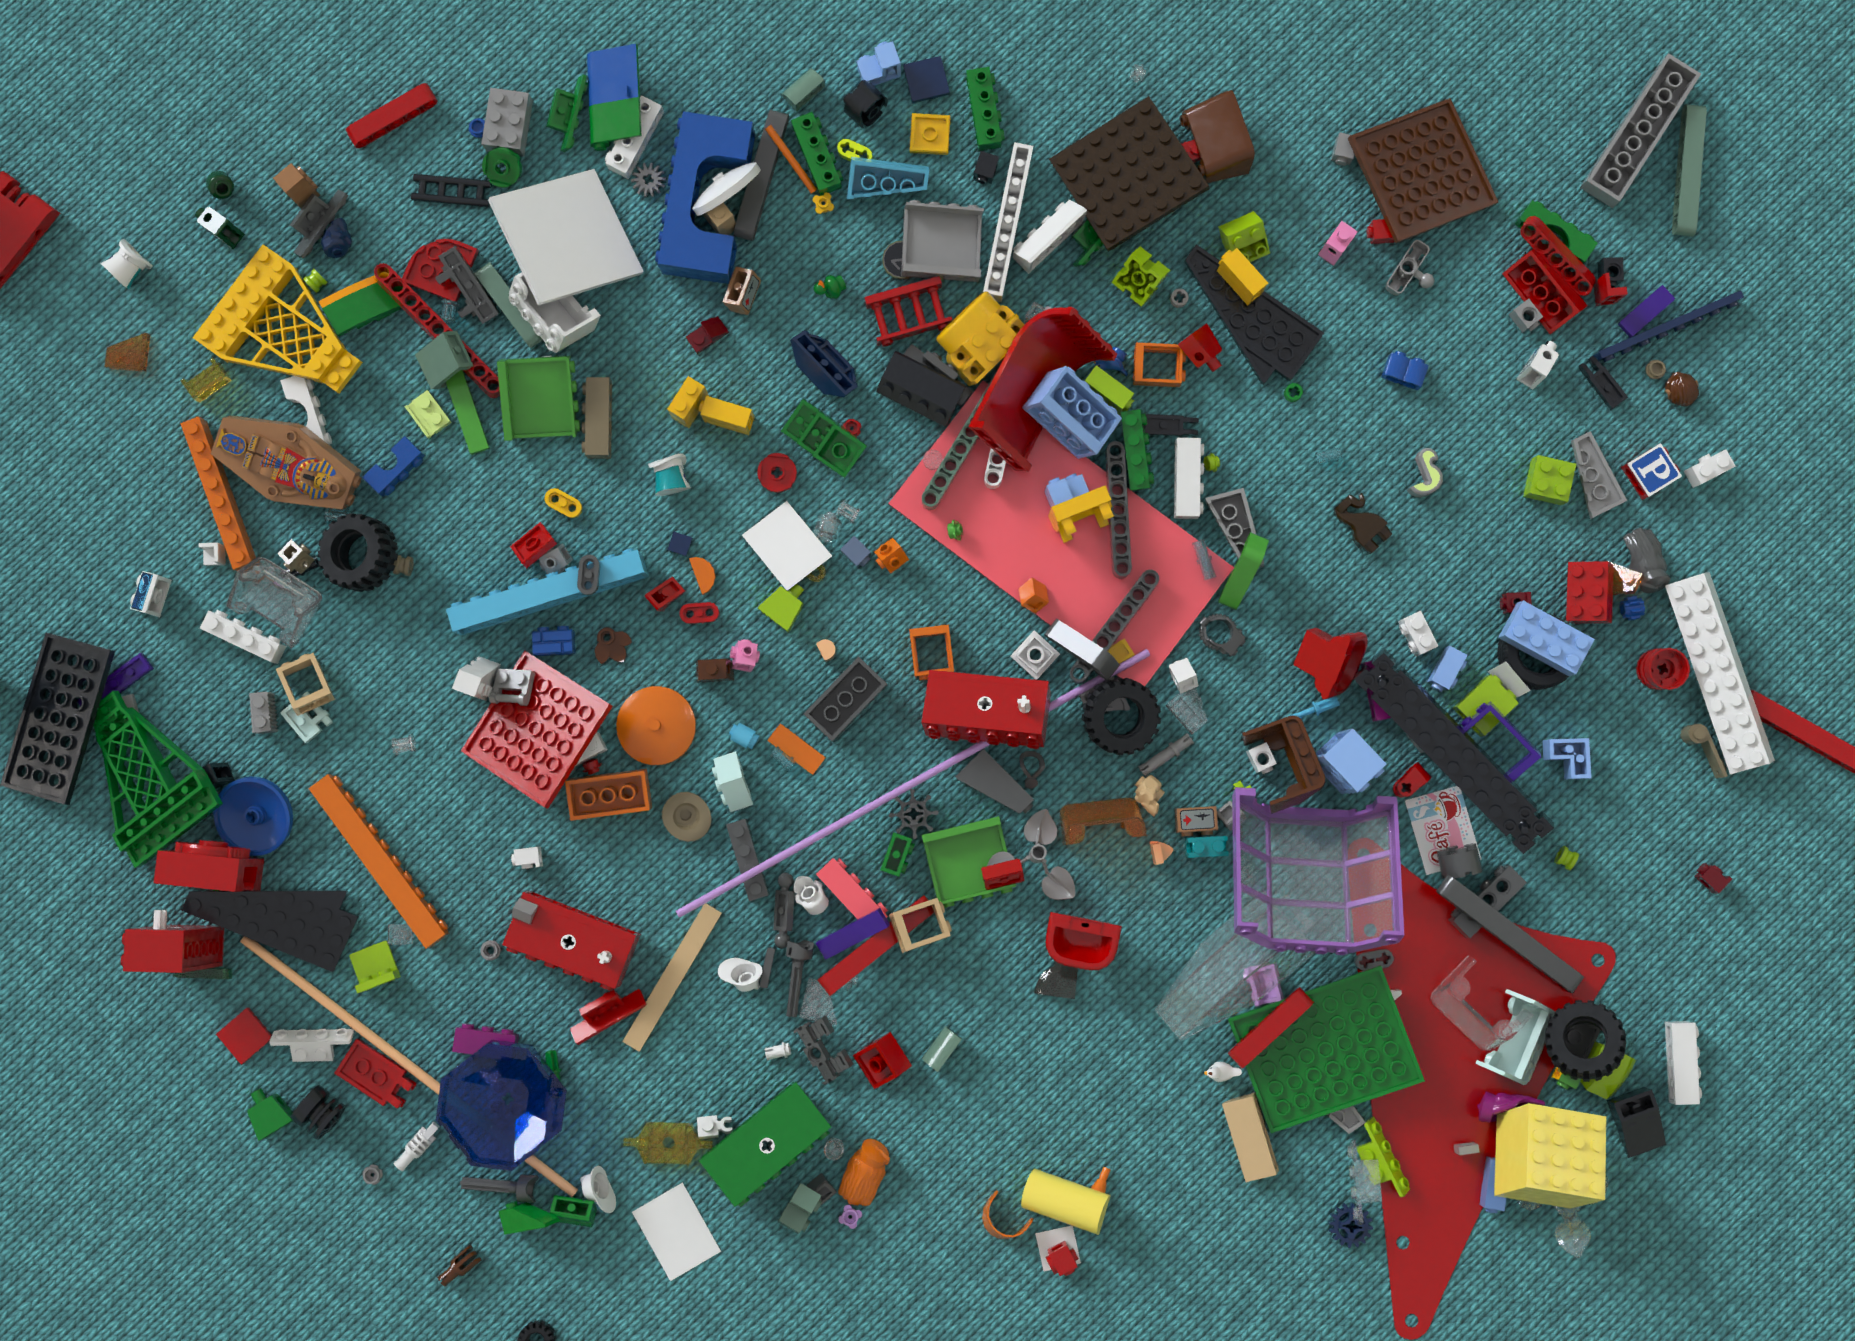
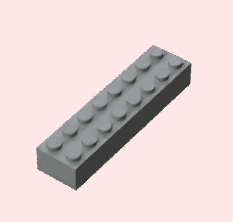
[1580,53,1701,208]

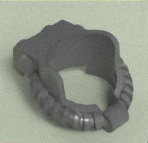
[1199,614,1246,657]

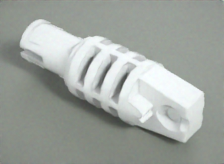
[394,1122,440,1171]

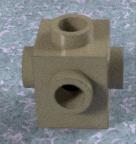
[278,539,315,574]

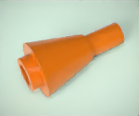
[1091,1167,1111,1193]

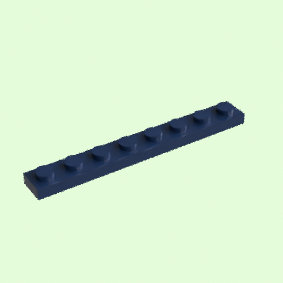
[1593,290,1744,363]

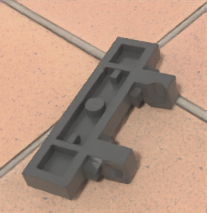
[435,246,500,324]

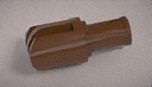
[437,1244,482,1287]

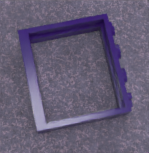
[1460,701,1541,781]

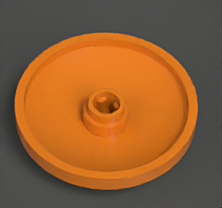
[616,686,696,765]

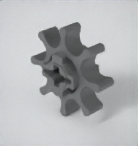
[889,789,939,839]

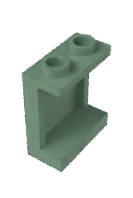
[415,331,473,390]

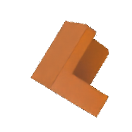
[1019,578,1049,614]

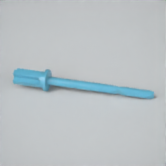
[1290,696,1340,718]

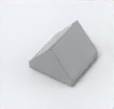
[512,898,539,924]

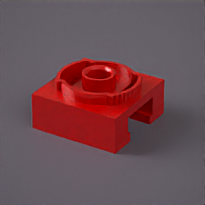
[153,840,264,892]

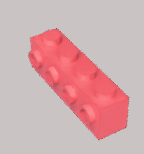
[816,858,888,919]

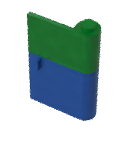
[587,44,642,151]

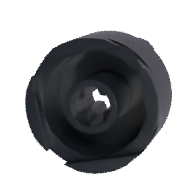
[843,80,888,128]

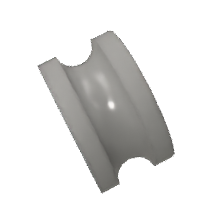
[1170,289,1188,308]

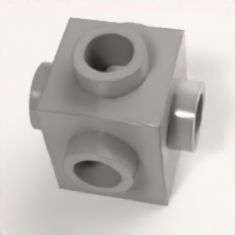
[539,543,573,574]

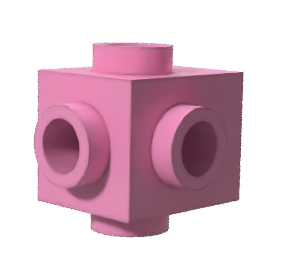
[730,639,760,672]

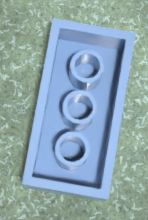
[1498,600,1595,676]

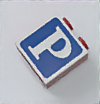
[1621,443,1682,500]

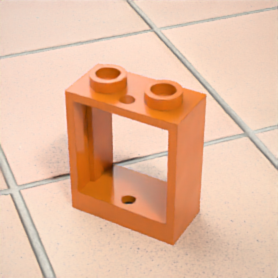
[1133,342,1186,387]
[909,624,954,681]

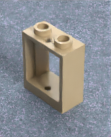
[276,653,335,716]
[889,898,952,953]

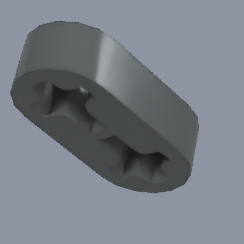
[1354,949,1394,971]

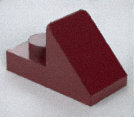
[686,316,729,354]

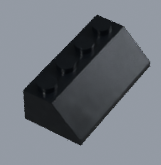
[876,351,966,427]

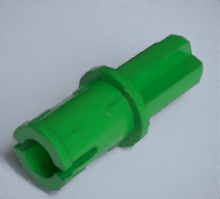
[545,1050,562,1091]

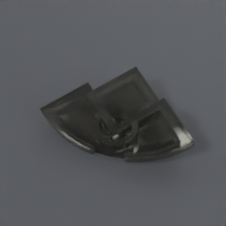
[1034,962,1078,999]

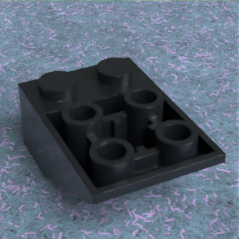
[1606,1087,1666,1158]

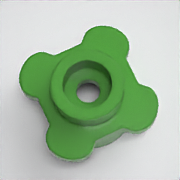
[947,520,963,540]

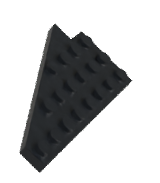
[1184,244,1324,385]
[181,890,359,972]

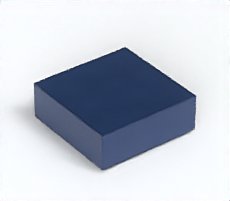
[667,532,693,557]

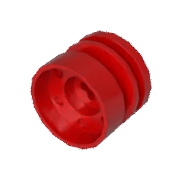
[1636,648,1690,690]

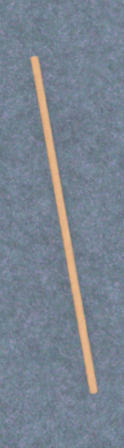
[240,936,578,1198]

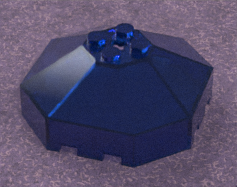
[436,1040,567,1171]

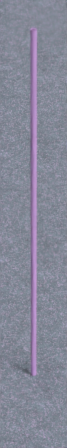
[676,649,1150,918]

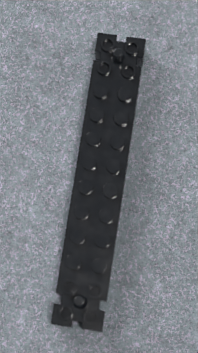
[1354,649,1554,854]

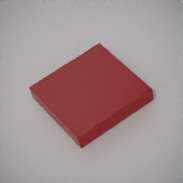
[510,522,557,569]
[216,1007,272,1065]

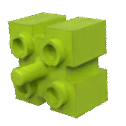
[1111,246,1171,307]

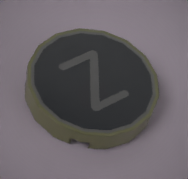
[882,240,911,280]

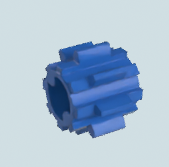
[1619,596,1645,621]

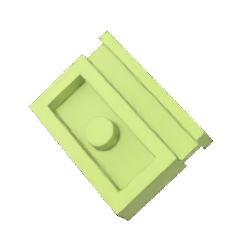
[404,390,452,439]

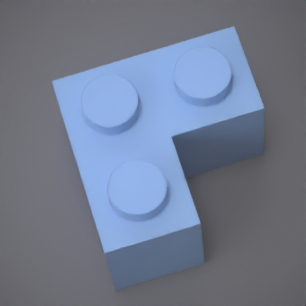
[857,41,901,86]
[1044,473,1089,507]
[1543,738,1591,780]

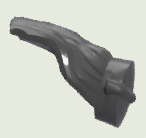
[1623,527,1671,593]

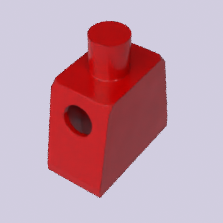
[1178,323,1222,372]

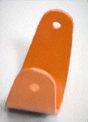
[982,1190,1033,1239]

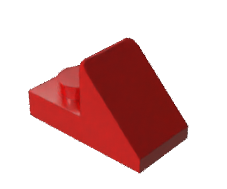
[645,576,685,611]

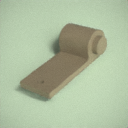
[1680,724,1728,778]

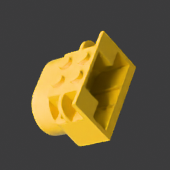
[936,291,1025,386]

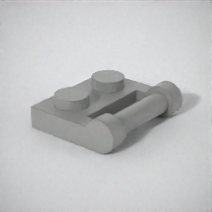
[489,668,535,706]

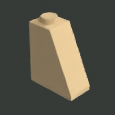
[702,202,736,235]

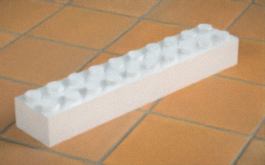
[1665,572,1775,774]

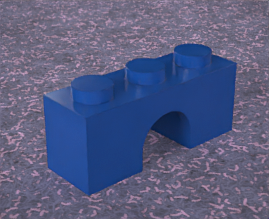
[362,436,425,497]

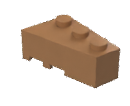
[273,163,320,208]

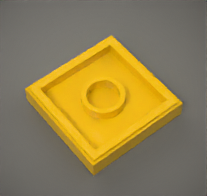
[910,113,950,155]

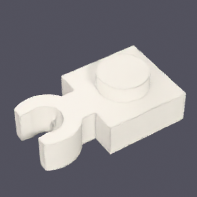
[697,1115,733,1139]

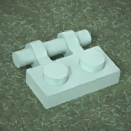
[280,691,333,743]

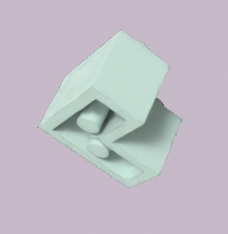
[712,751,753,812]

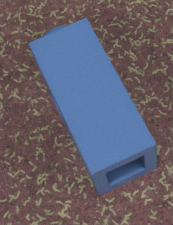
[1479,1156,1506,1213]

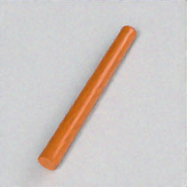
[765,125,817,194]

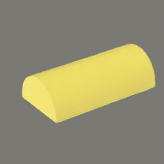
[1021,1169,1111,1235]

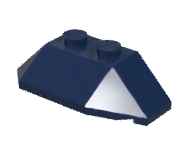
[790,330,858,397]

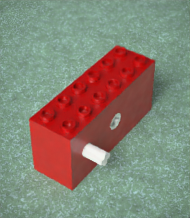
[921,670,1051,749]
[502,891,641,991]
[121,910,225,973]

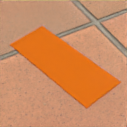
[767,723,826,775]

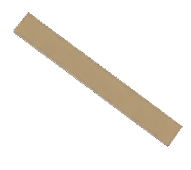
[622,903,722,1052]

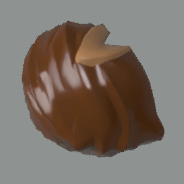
[1665,372,1699,407]

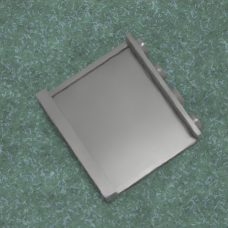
[901,200,984,282]

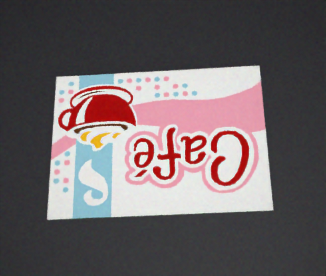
[1405,786,1482,875]

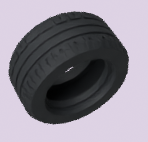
[1497,614,1569,690]

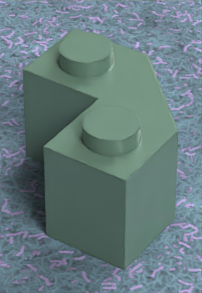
[778,1183,822,1234]

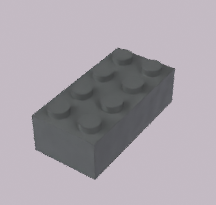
[804,656,888,742]

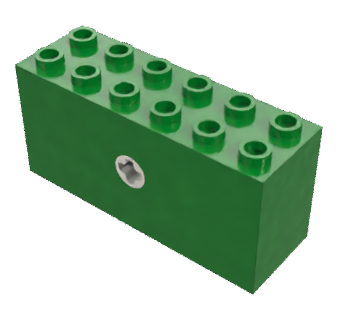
[698,1082,831,1207]

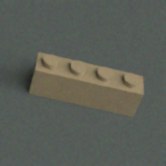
[582,377,612,459]

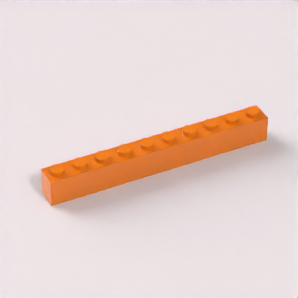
[308,774,450,949]

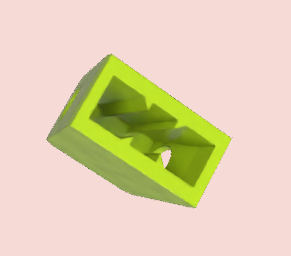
[758,584,804,633]

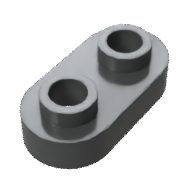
[577,555,600,595]

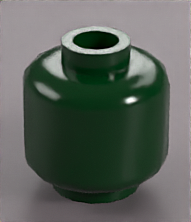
[206,171,234,199]

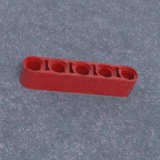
[345,83,438,148]
[1520,216,1596,296]
[1228,987,1314,1069]

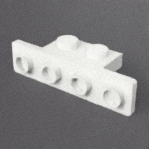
[269,1028,354,1062]

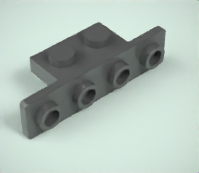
[290,190,348,258]
[904,344,972,406]

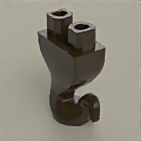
[1334,493,1392,554]

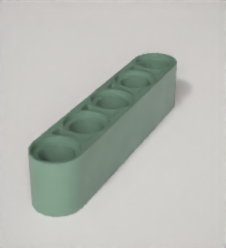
[474,262,543,349]

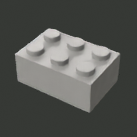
[481,88,533,157]

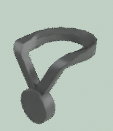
[1019,751,1045,789]

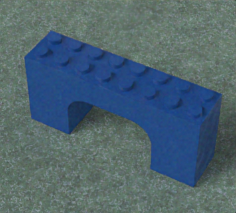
[655,111,756,284]

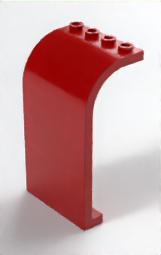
[968,307,1117,472]

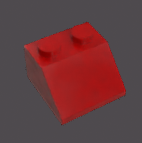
[853,1032,912,1089]

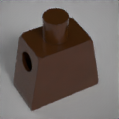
[696,659,734,683]

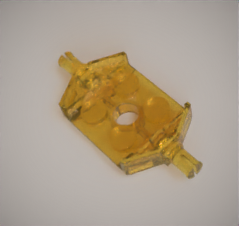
[623,1122,713,1165]

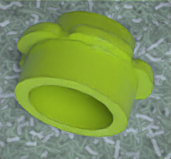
[1203,453,1220,472]

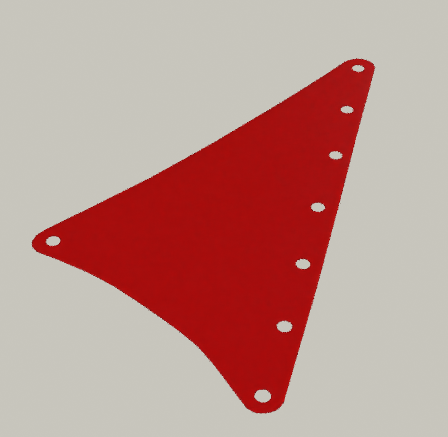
[1349,838,1616,1340]

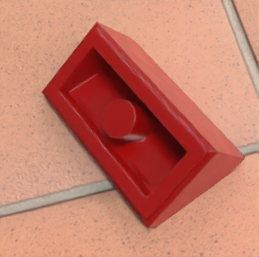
[981,859,1025,890]

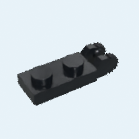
[1578,356,1628,410]
[1144,414,1199,436]

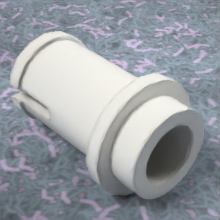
[765,1042,791,1061]

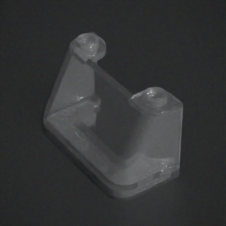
[226,557,322,648]

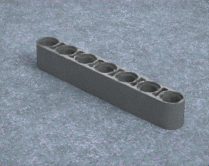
[734,109,789,241]
[1105,441,1132,579]
[1070,570,1159,684]

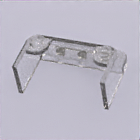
[1431,955,1534,1051]

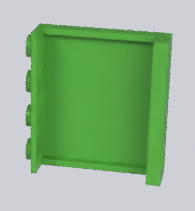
[497,356,580,441]
[922,816,1016,908]

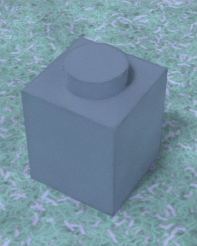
[840,536,871,568]

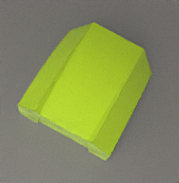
[1580,1041,1636,1099]

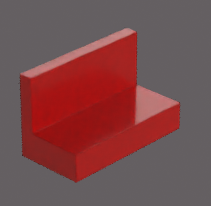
[1593,273,1628,306]

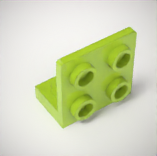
[349,940,401,993]

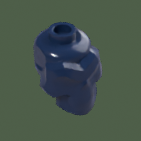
[321,218,352,258]

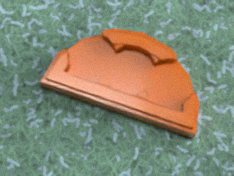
[689,557,716,595]

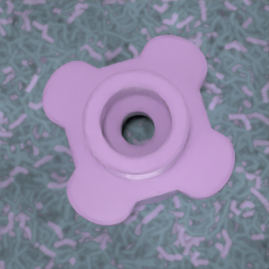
[839,1205,862,1229]

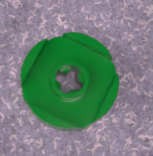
[482,147,522,188]

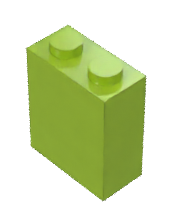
[1085,365,1134,416]
[1453,675,1519,737]

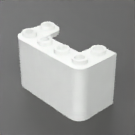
[509,272,601,353]

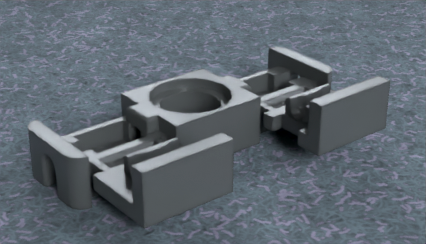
[794,1015,854,1085]

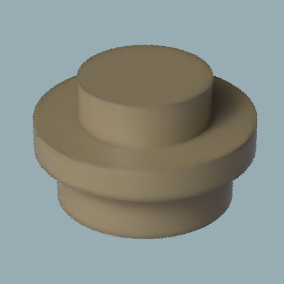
[1645,360,1666,379]

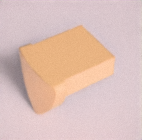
[1150,841,1173,865]

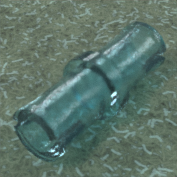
[1192,539,1216,581]

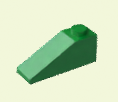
[498,1201,560,1235]

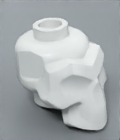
[794,876,829,915]

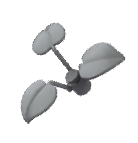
[987,809,1075,900]

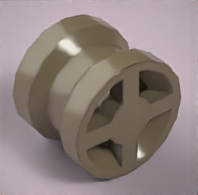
[393,555,414,576]

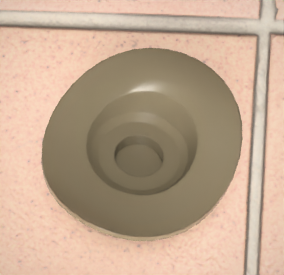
[662,792,711,842]

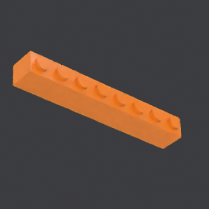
[180,416,259,572]

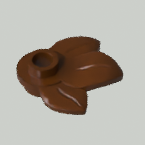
[595,627,632,664]

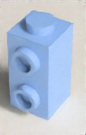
[1427,646,1467,692]

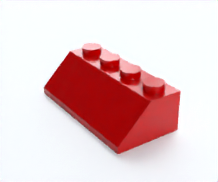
[1502,249,1588,334]

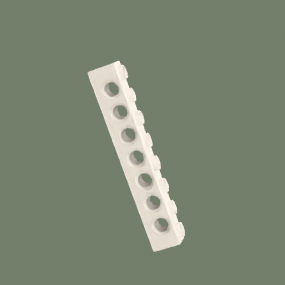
[983,142,1033,302]

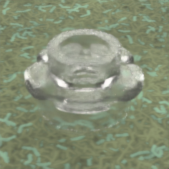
[1130,64,1146,83]

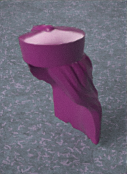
[1477,1092,1545,1123]

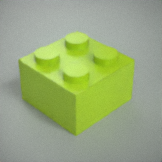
[1523,455,1576,505]

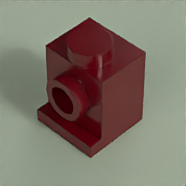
[1500,592,1532,614]
[1694,863,1732,894]

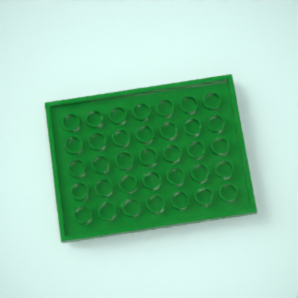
[1228,965,1425,1133]

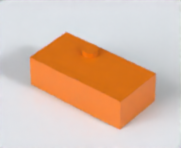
[565,769,652,821]

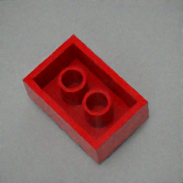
[1566,561,1614,624]

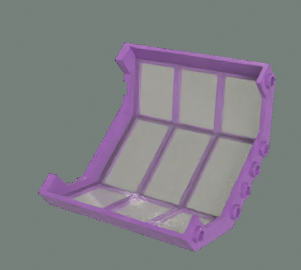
[1232,787,1404,956]

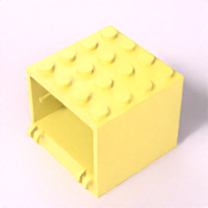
[1494,1103,1606,1209]

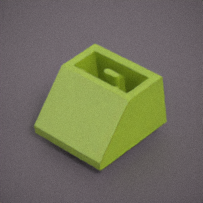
[1218,211,1270,262]

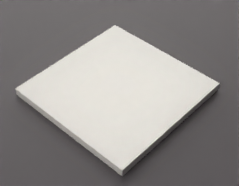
[488,169,644,306]

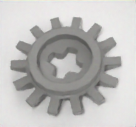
[631,163,666,197]

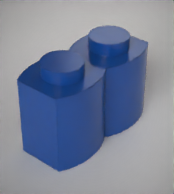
[1381,351,1429,390]

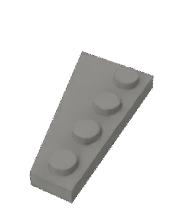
[1571,431,1627,519]

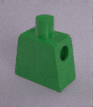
[247,1088,293,1141]

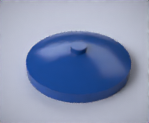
[213,776,293,856]

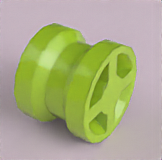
[303,269,328,293]
[1554,846,1579,870]

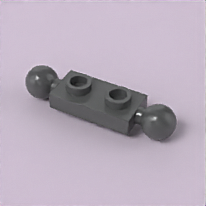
[773,873,794,949]

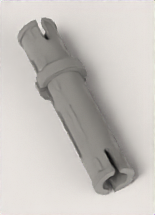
[1138,733,1194,777]

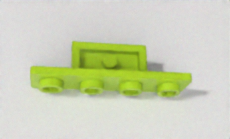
[1356,1117,1410,1198]

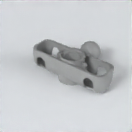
[1385,240,1435,296]

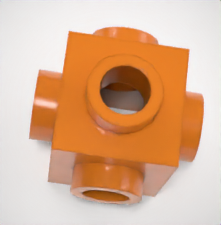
[874,538,909,574]

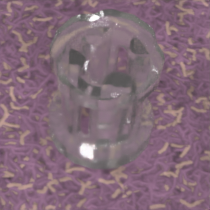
[836,499,861,524]
[392,734,416,755]

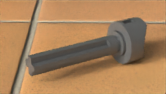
[786,940,814,1017]
[460,1174,539,1203]

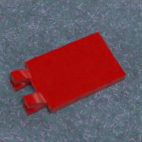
[334,1039,418,1109]

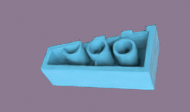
[847,157,929,199]

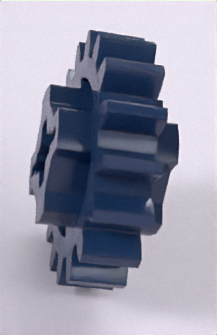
[1328,1202,1373,1248]

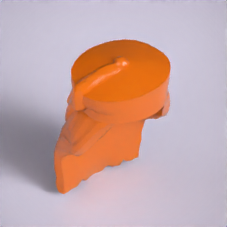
[838,1139,890,1206]

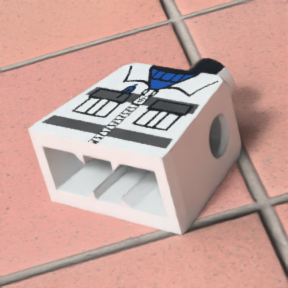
[1517,341,1559,390]

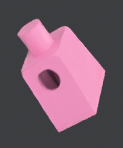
[1318,221,1357,266]

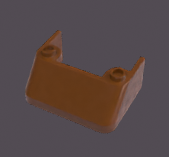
[1242,715,1325,814]

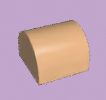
[816,639,836,662]

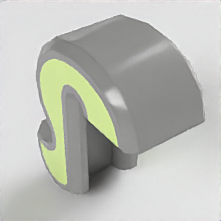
[1407,448,1443,497]

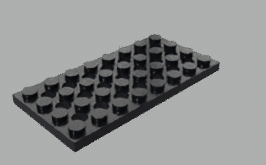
[0,633,115,805]

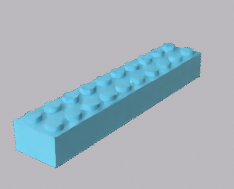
[446,548,649,636]

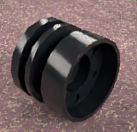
[291,1085,346,1140]

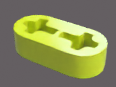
[837,139,872,162]

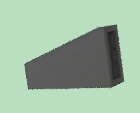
[955,749,1034,814]

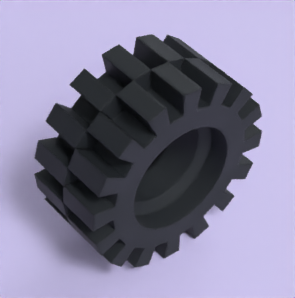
[517,1320,556,1341]

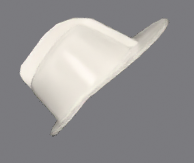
[718,958,763,992]
[580,1166,616,1213]

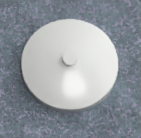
[692,162,761,216]

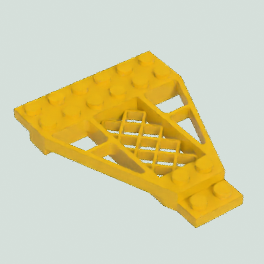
[193,244,363,394]

